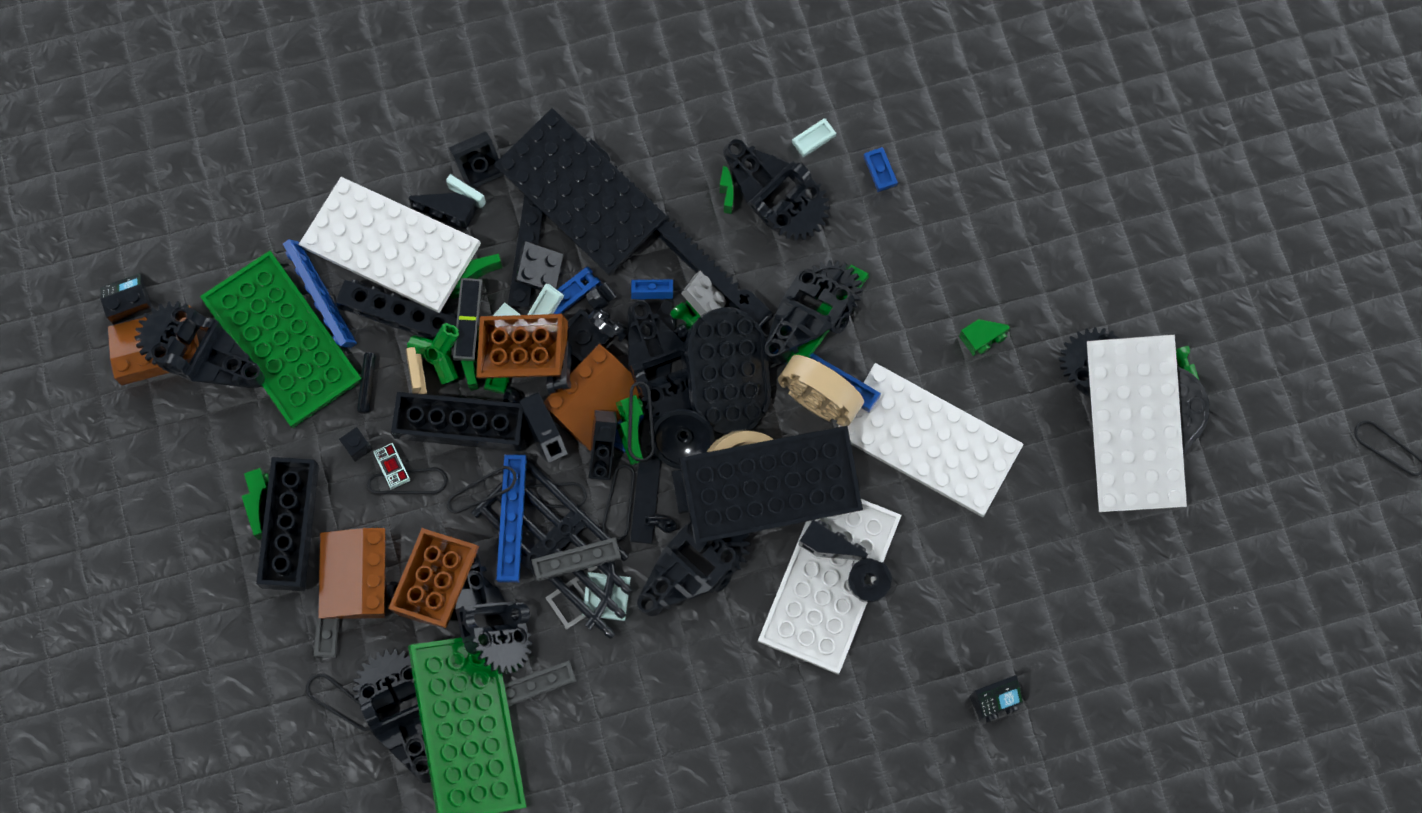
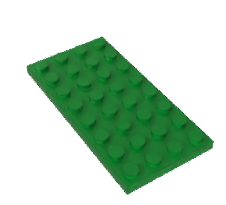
[200,251,362,428]
[408,638,526,813]

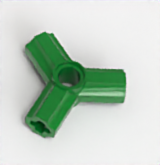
[407,323,459,384]

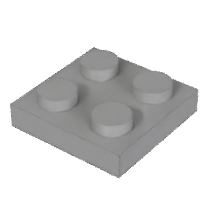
[681,271,727,316]

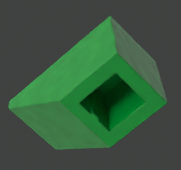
[959,319,1010,356]

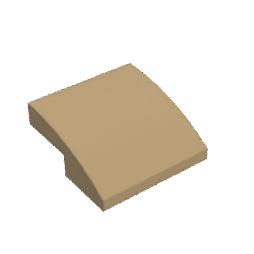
[406,347,427,395]

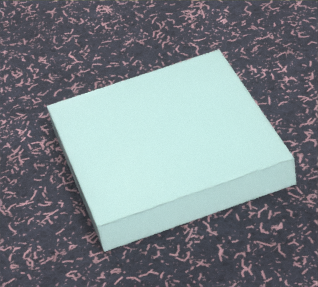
[582,572,631,621]

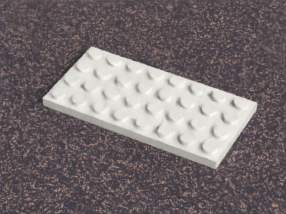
[299,177,481,313]
[1087,335,1187,512]
[838,363,1023,517]
[758,499,901,675]

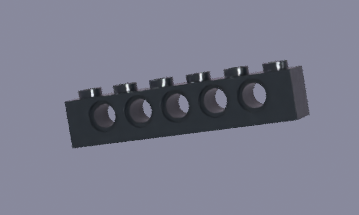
[335,280,457,348]

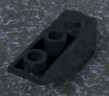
[409,193,477,229]
[519,392,567,463]
[588,410,617,480]
[798,519,868,561]

